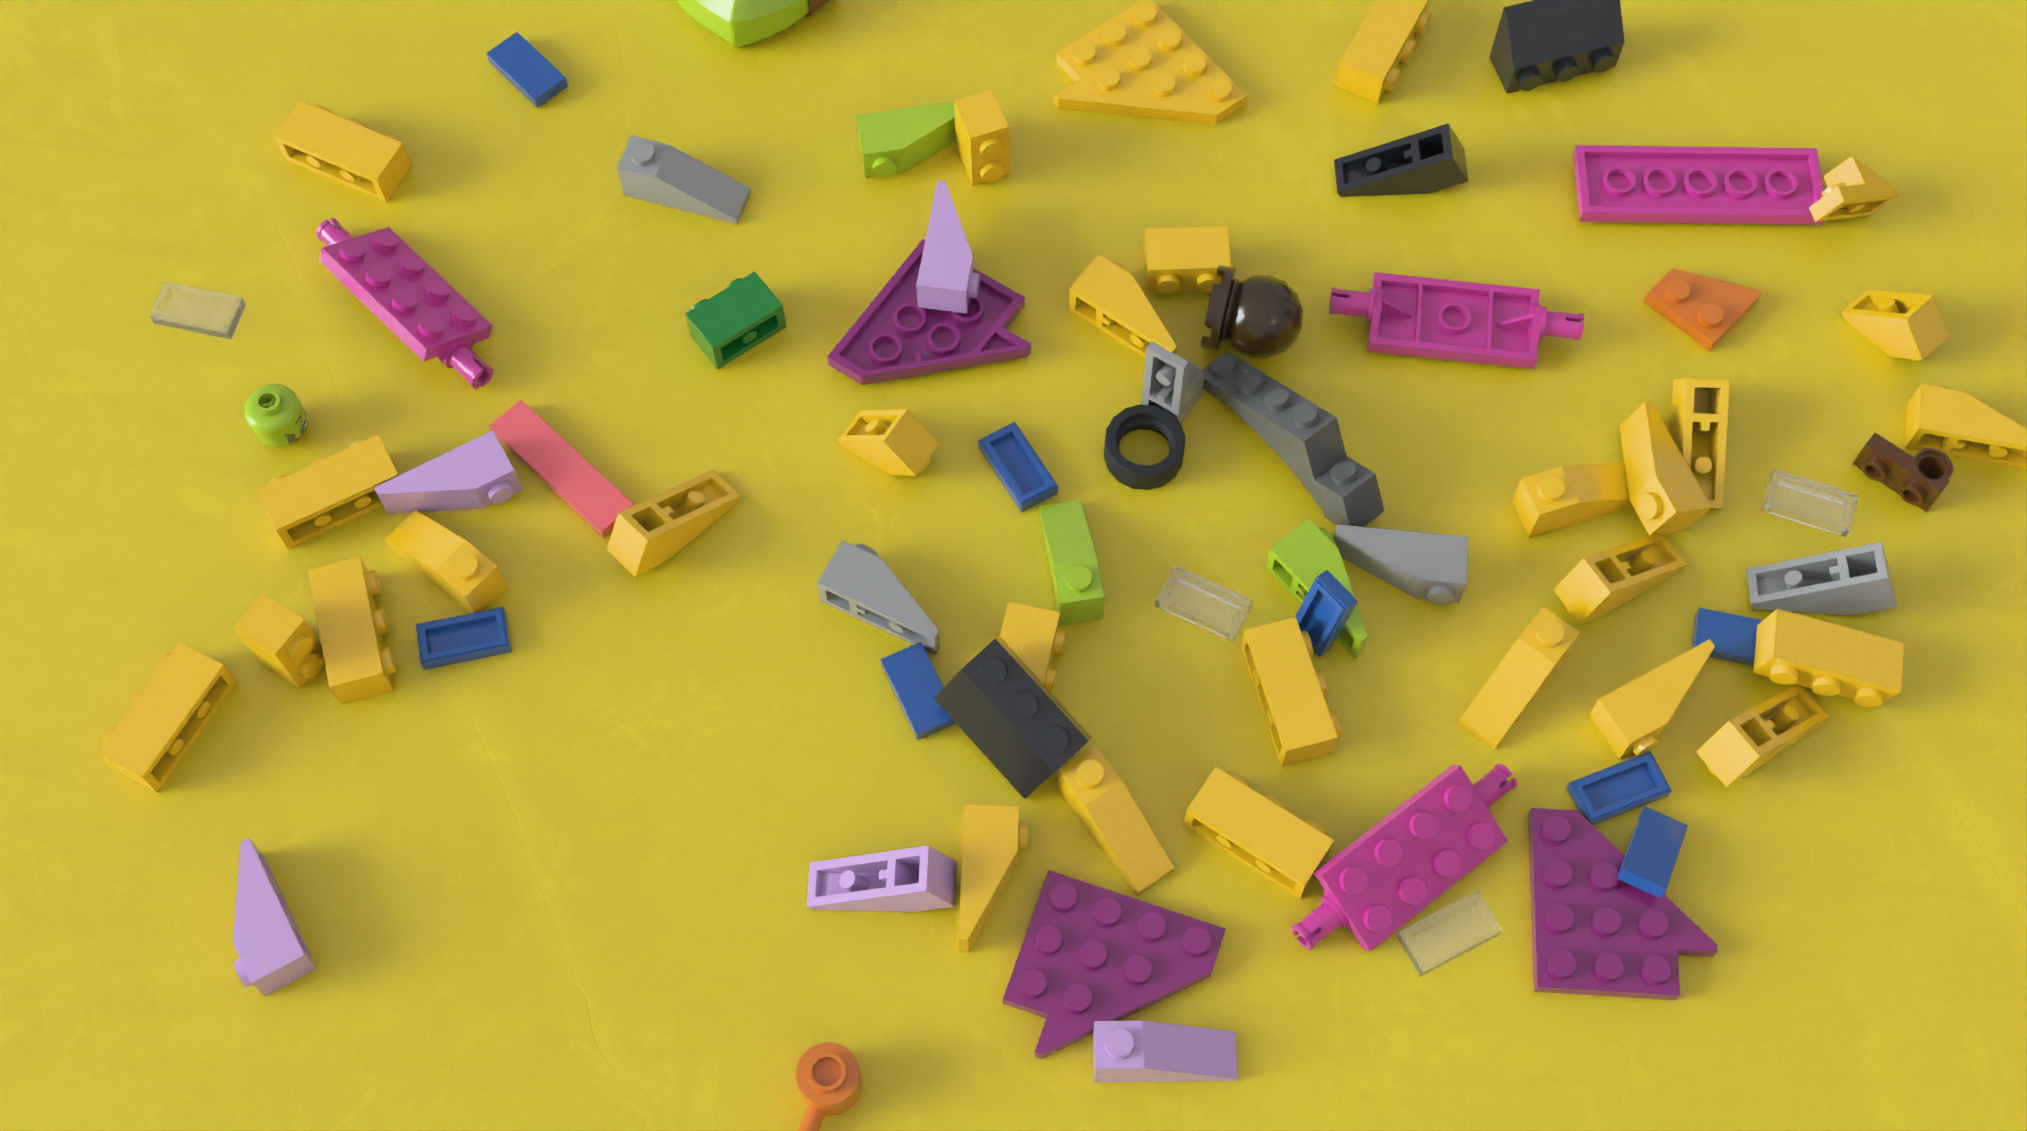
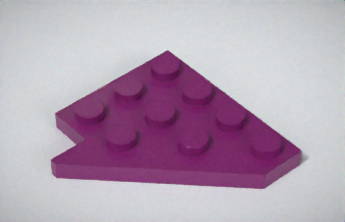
[827,239,1031,385]
[1528,808,1718,1000]
[1003,870,1226,1059]

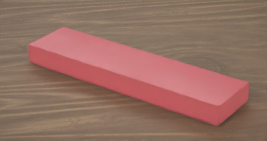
[489,400,634,538]

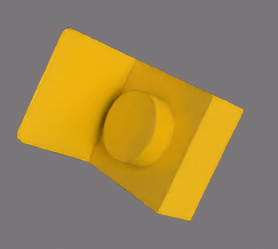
[1809,157,1899,222]

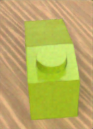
[856,101,956,178]
[1038,500,1105,625]
[1266,519,1368,659]

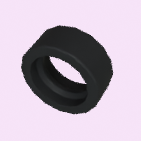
[1104,404,1185,490]

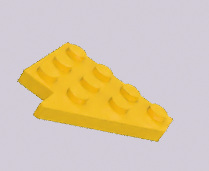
[1054,0,1247,124]

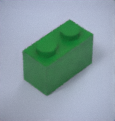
[685,271,786,370]

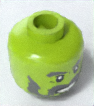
[244,384,307,447]

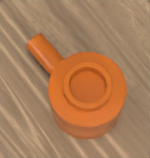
[796,1042,862,1131]

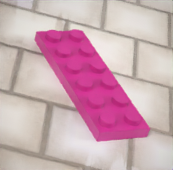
[1572,145,1824,225]

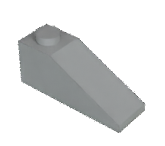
[617,135,751,224]
[1141,341,1205,424]
[1333,524,1468,605]
[817,540,940,655]
[1746,542,1897,615]

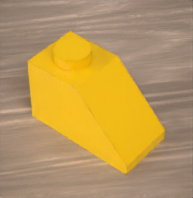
[1841,289,1949,361]
[837,409,939,476]

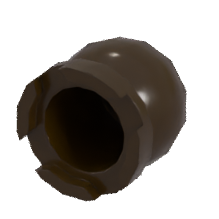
[1201,265,1303,358]

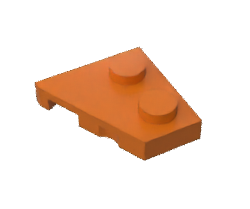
[1644,268,1762,351]

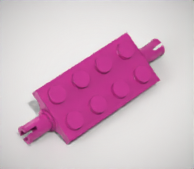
[316,218,494,389]
[1329,272,1584,369]
[1291,763,1517,951]

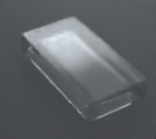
[149,282,246,339]
[1761,468,1859,537]
[1155,565,1253,642]
[1396,890,1503,976]

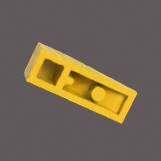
[1069,254,1177,358]
[1671,378,1730,509]
[1905,384,2027,469]
[1619,401,1712,536]
[1512,462,1632,538]
[607,469,741,577]
[384,510,508,613]
[1554,534,1688,624]
[1458,606,1580,749]
[1589,639,1715,760]
[1696,685,1829,787]
[1057,745,1175,896]
[958,804,1028,953]

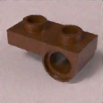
[1852,433,1953,512]

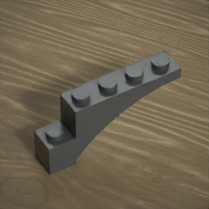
[1201,352,1384,527]

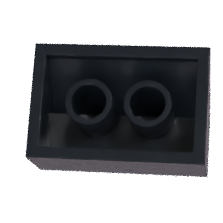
[1490,0,1625,94]
[934,637,1092,799]

